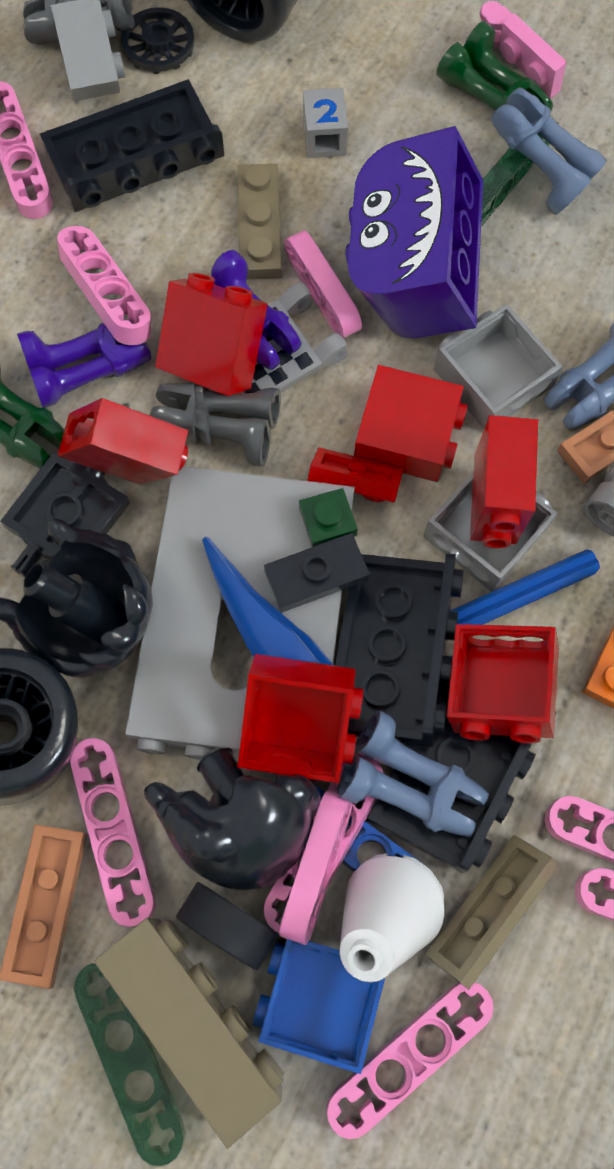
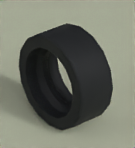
[176,882,278,970]

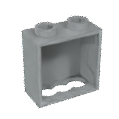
[434,304,563,429]
[423,472,558,592]

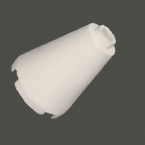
[340,853,444,982]

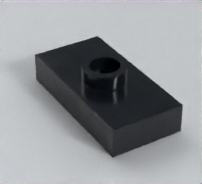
[264,533,370,613]

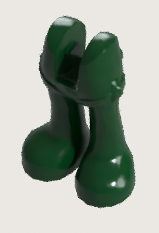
[436,21,553,113]
[0,365,65,469]

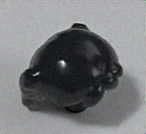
[0,519,153,678]
[144,748,320,890]

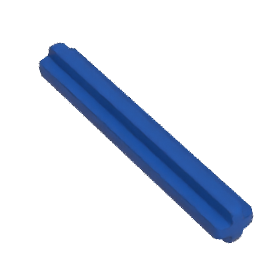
[446,549,600,641]

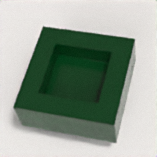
[299,488,358,547]

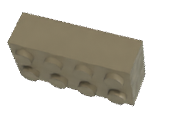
[94,918,284,1149]

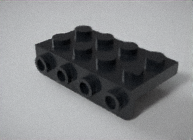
[40,79,224,212]
[335,553,464,747]
[367,685,557,873]

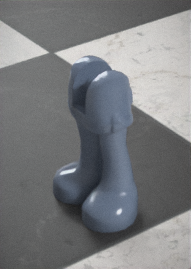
[491,88,607,215]
[544,323,614,430]
[337,710,489,837]

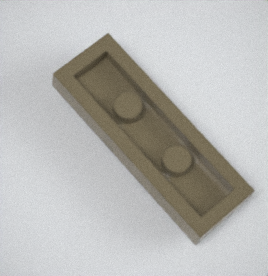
[237,164,282,279]
[425,835,559,990]

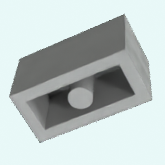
[51,0,125,101]

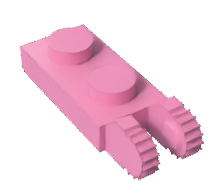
[480,0,566,99]

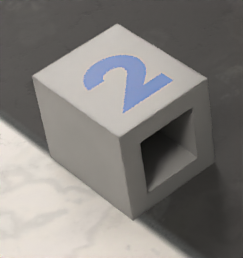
[303,88,348,158]

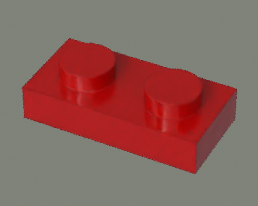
[307,447,404,503]

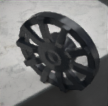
[121,7,194,74]

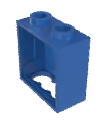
[252,939,385,1074]

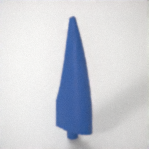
[202,536,333,665]

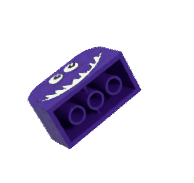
[345,126,483,338]

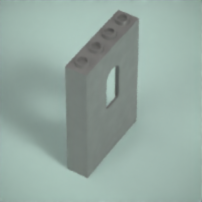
[125,466,355,763]

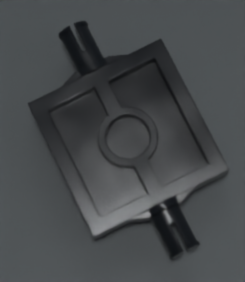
[0,451,130,578]

